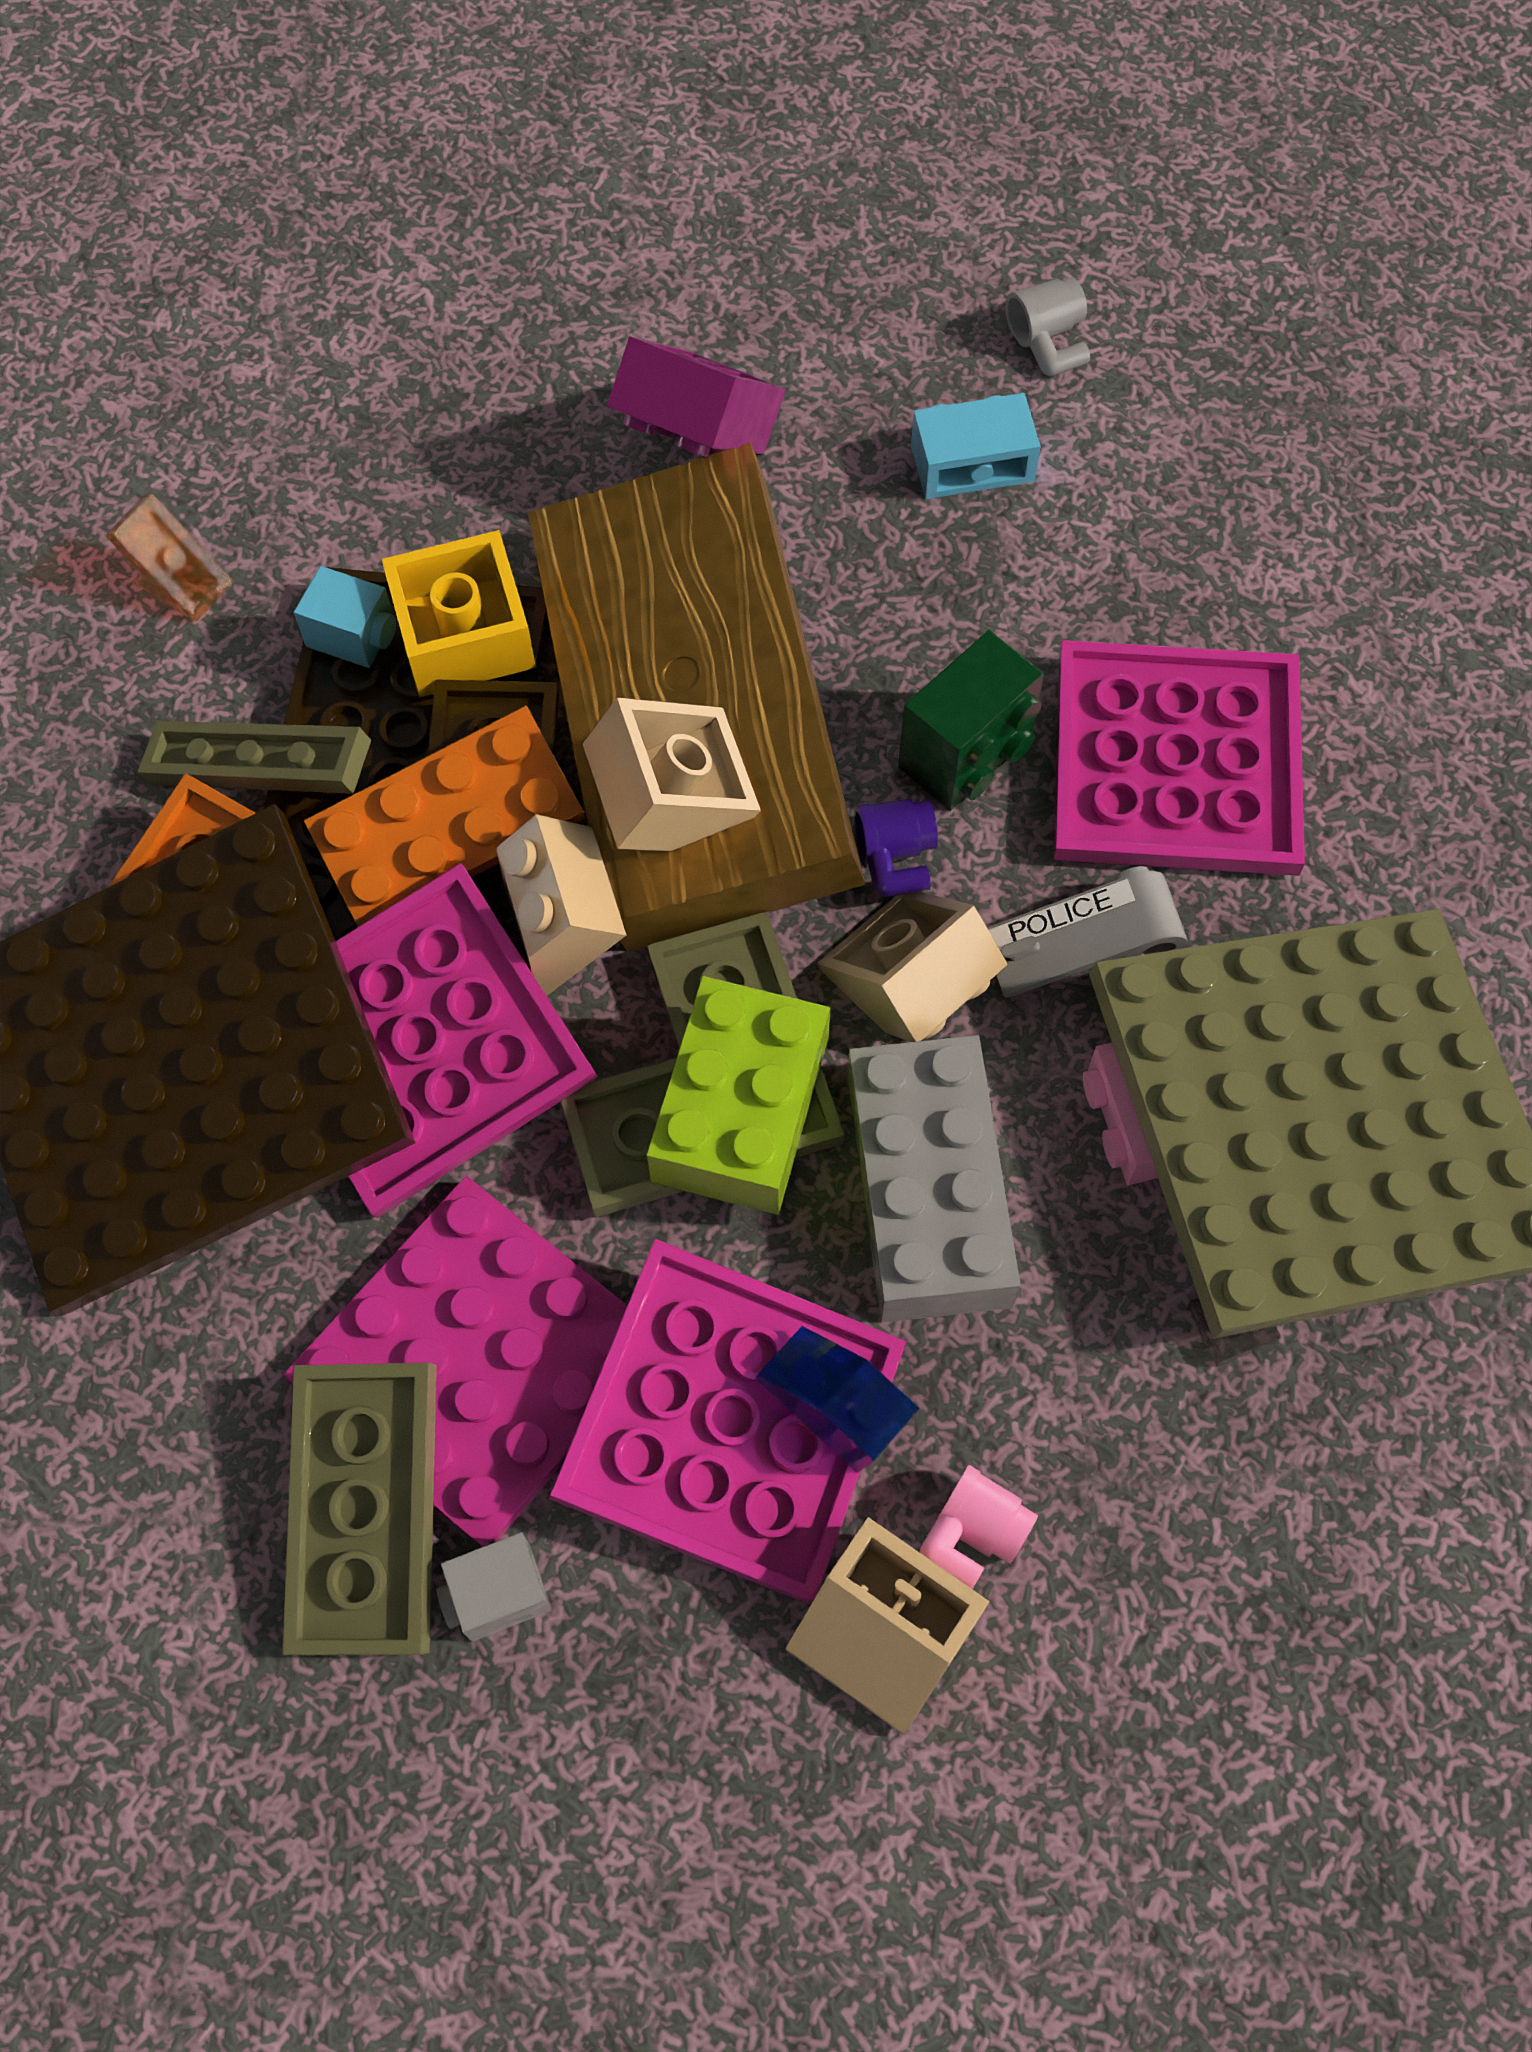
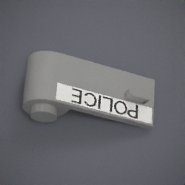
[987,866,1188,998]

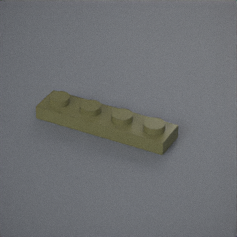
[137,721,371,794]

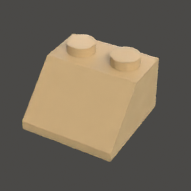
[583,698,761,851]
[496,814,626,996]
[817,891,1008,1042]

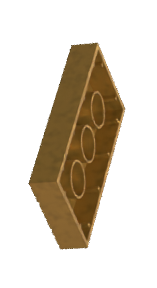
[528,442,865,951]

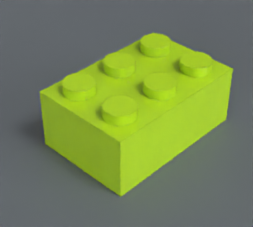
[647,976,830,1215]

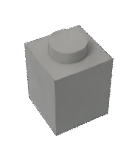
[436,1532,552,1642]

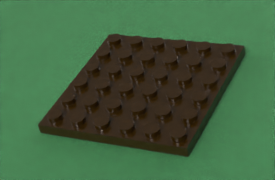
[0,804,416,1316]

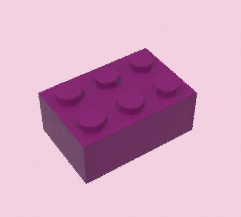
[607,336,786,457]

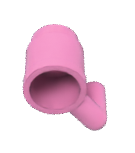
[920,1465,1038,1589]

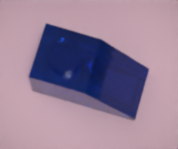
[755,1326,920,1473]

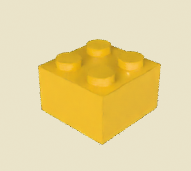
[382,530,536,697]

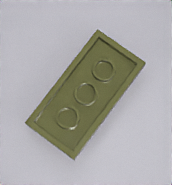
[283,1363,437,1655]

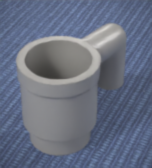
[1005,277,1090,376]

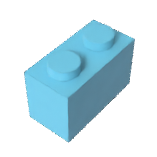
[911,393,1041,499]

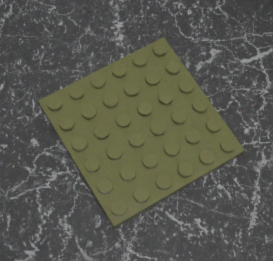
[1089,909,1532,1339]

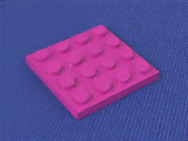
[1053,640,1305,876]
[336,863,598,1218]
[283,1175,627,1548]
[549,1239,907,1605]

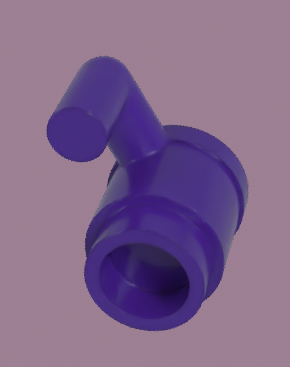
[854,799,938,897]

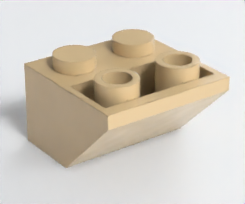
[786,1517,990,1735]

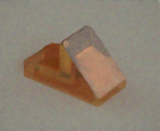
[105,493,234,622]

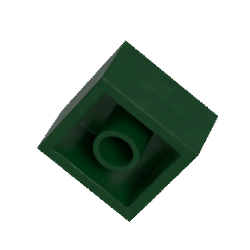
[898,630,1044,811]

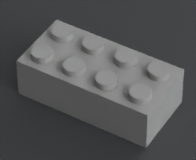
[847,1035,1021,1323]

